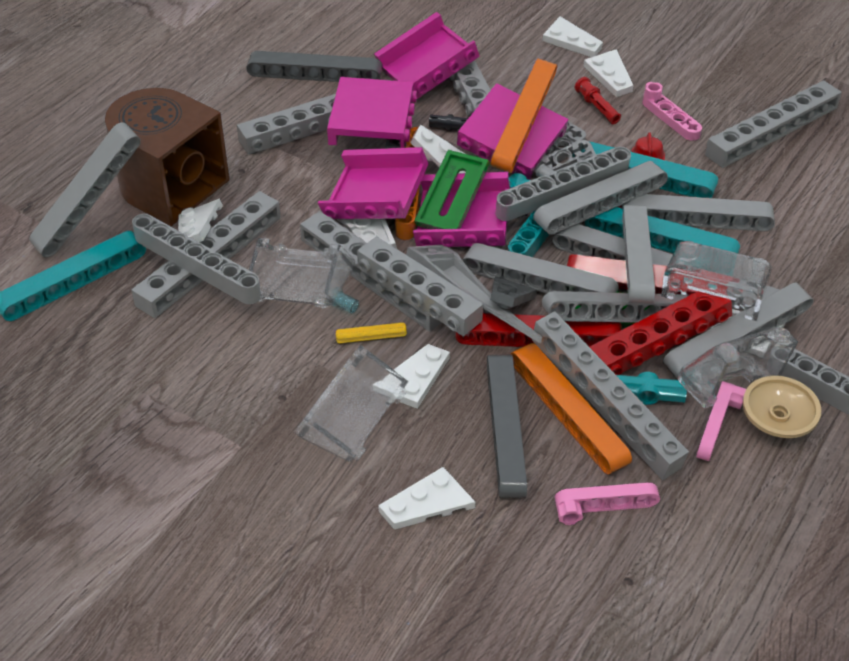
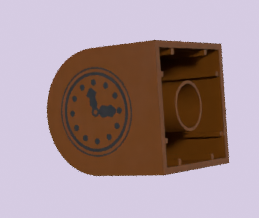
[105,88,230,227]

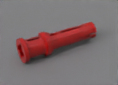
[574,77,621,124]

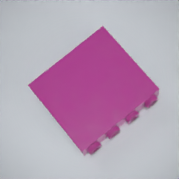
[374,12,480,99]
[327,77,417,148]
[457,83,569,180]
[318,147,428,219]
[413,172,510,247]

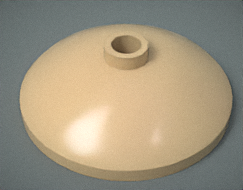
[743,376,821,438]

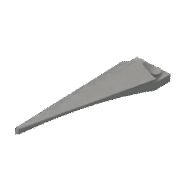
[406,245,542,344]

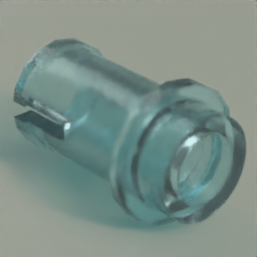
[328,288,359,314]

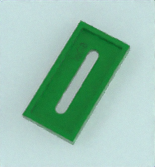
[414,150,489,230]

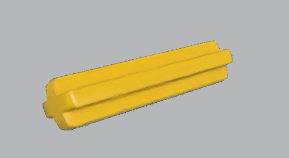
[336,322,407,344]

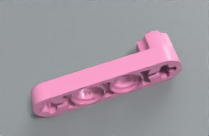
[642,82,702,141]
[696,381,746,461]
[555,483,660,525]

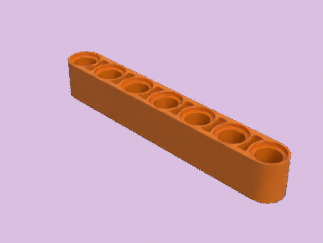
[490,58,557,173]
[395,127,422,240]
[510,343,632,475]

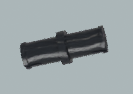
[429,114,468,131]

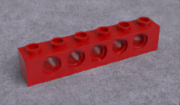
[590,282,732,375]

